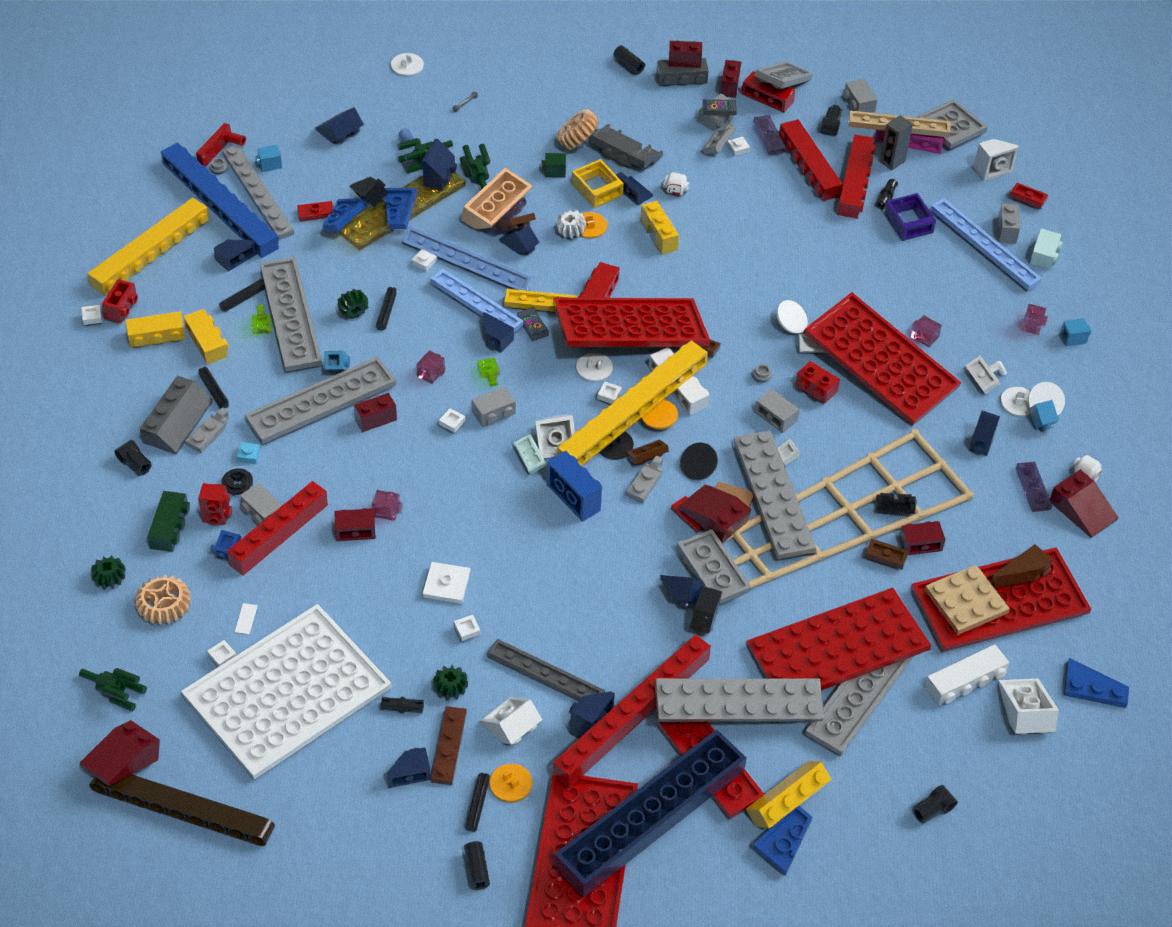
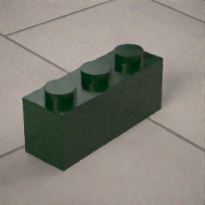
[147,491,190,552]

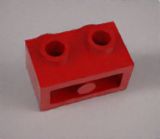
[102,279,138,323]
[795,361,840,404]
[198,483,232,525]

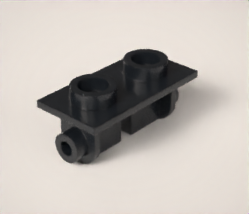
[876,493,917,514]

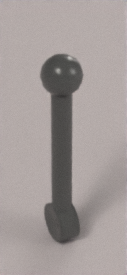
[453,92,478,111]

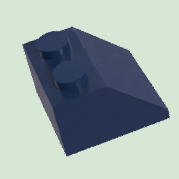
[315,107,364,143]
[422,138,457,191]
[569,691,615,739]

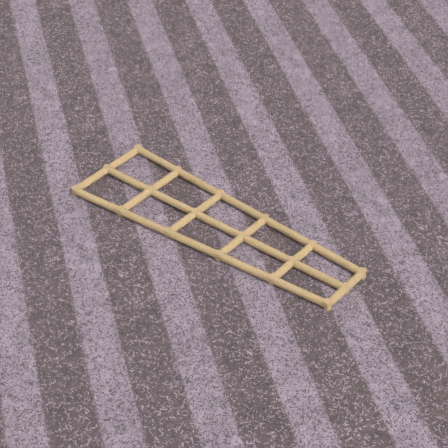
[683,429,974,588]

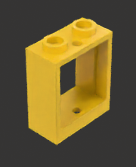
[572,159,624,208]

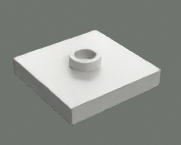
[423,562,471,604]

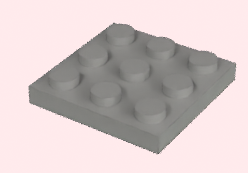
[917,99,988,149]

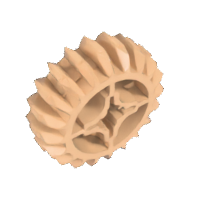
[557,109,599,149]
[135,574,191,626]

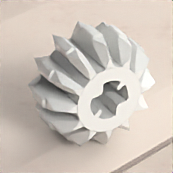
[556,209,586,239]

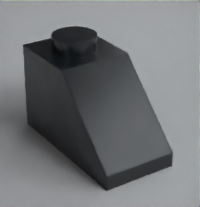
[349,176,389,208]
[690,586,723,633]

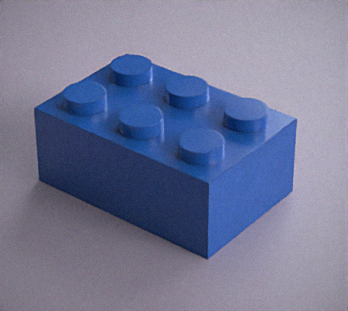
[547,450,602,522]

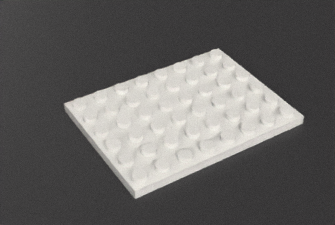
[181,604,392,780]

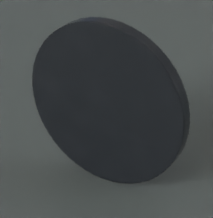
[599,432,634,460]
[681,442,718,480]

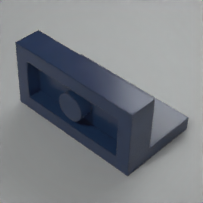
[616,172,653,206]

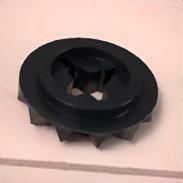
[222,468,253,495]

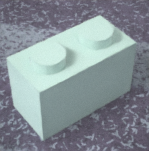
[1030,229,1063,269]

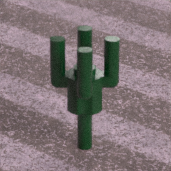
[397,138,453,174]
[459,144,491,190]
[79,668,147,711]

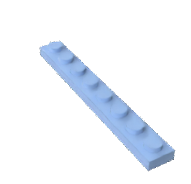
[931,198,1042,290]
[403,226,534,291]

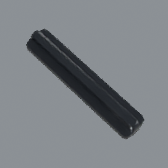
[219,279,265,312]
[376,287,397,330]
[198,366,229,409]
[465,772,490,832]

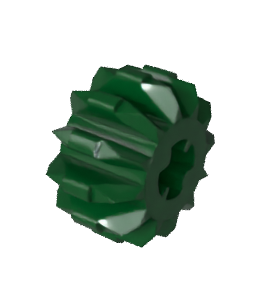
[337,289,369,319]
[91,555,126,589]
[433,664,468,701]

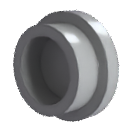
[210,157,227,173]
[753,364,772,381]

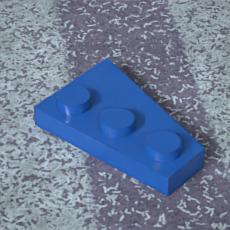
[385,188,418,229]
[322,199,367,233]
[1064,658,1129,708]
[753,806,812,876]

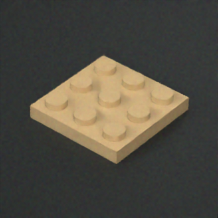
[925,565,1010,635]

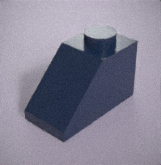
[499,225,540,254]
[214,239,257,272]
[482,312,514,353]
[969,410,1000,456]
[660,575,704,608]
[387,747,431,788]

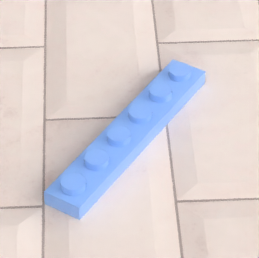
[431,269,523,333]

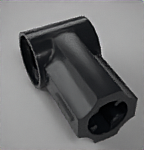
[820,105,843,135]
[114,440,152,475]
[912,785,958,823]

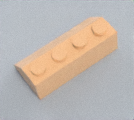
[461,168,533,229]

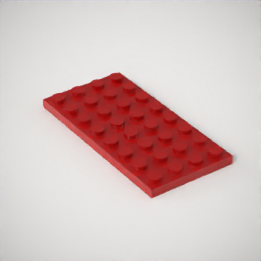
[803,292,961,426]
[553,297,711,347]
[911,547,1091,652]
[747,587,931,690]
[525,775,638,927]

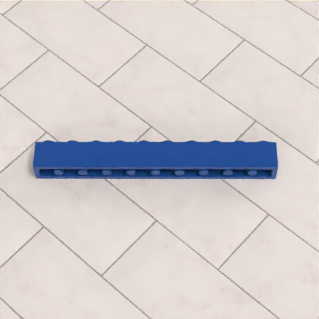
[160,142,279,258]

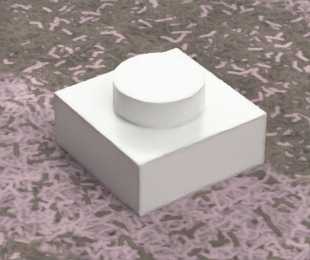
[727,136,750,156]
[412,249,437,272]
[81,305,102,325]
[597,382,622,404]
[439,409,465,433]
[778,439,801,466]
[454,615,481,641]
[207,640,237,667]

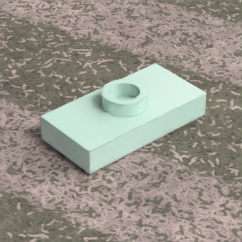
[514,434,547,475]

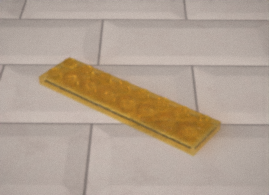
[338,172,466,250]

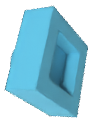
[237,442,260,464]

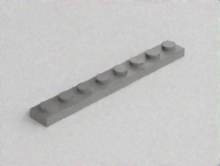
[222,145,294,240]

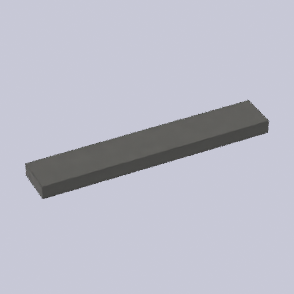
[487,639,605,701]

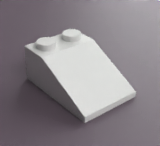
[998,678,1059,735]

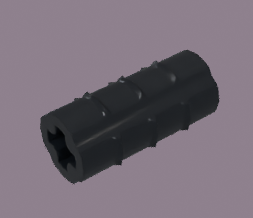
[613,45,645,74]
[464,841,490,890]

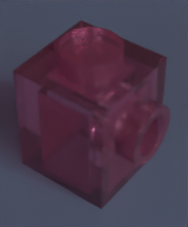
[1021,304,1048,335]
[911,315,942,348]
[416,350,446,384]
[372,490,403,521]

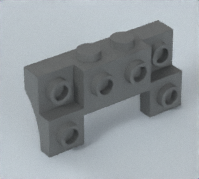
[589,124,663,169]

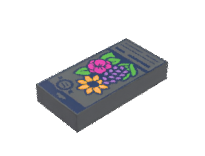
[702,99,737,115]
[517,307,549,341]

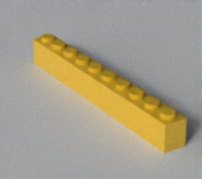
[558,340,707,466]

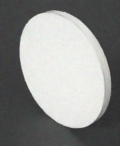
[391,53,424,76]
[777,300,808,334]
[576,353,613,382]
[1028,382,1065,415]
[1000,387,1031,417]

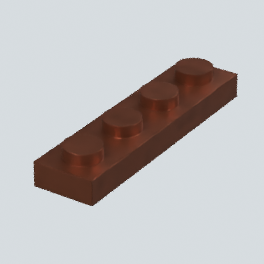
[431,706,467,785]

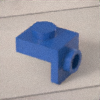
[210,530,242,560]

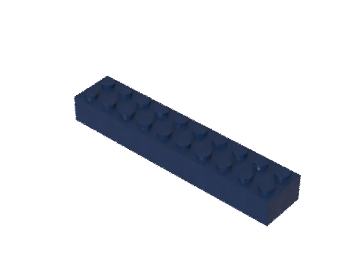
[554,729,747,897]

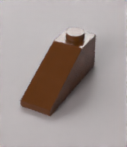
[991,544,1052,588]

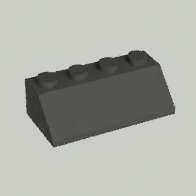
[140,375,213,455]

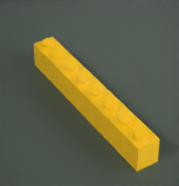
[87,198,209,296]

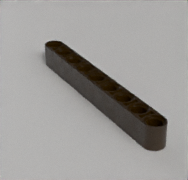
[89,774,275,846]

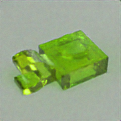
[252,304,272,334]
[477,357,500,387]

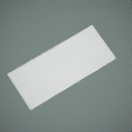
[235,603,258,634]

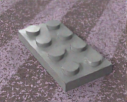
[754,61,813,89]
[677,529,751,604]

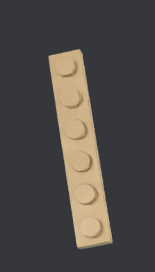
[849,111,951,137]

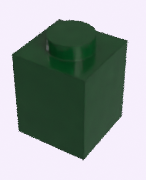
[542,153,566,178]

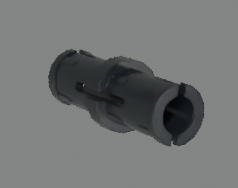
[876,179,898,209]
[381,696,424,713]

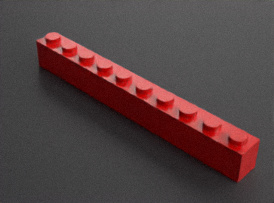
[553,634,711,789]

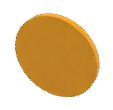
[579,212,607,239]
[641,400,678,429]
[490,764,533,803]

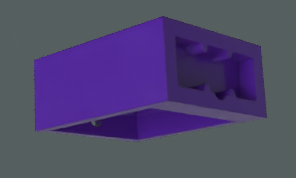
[884,193,936,241]

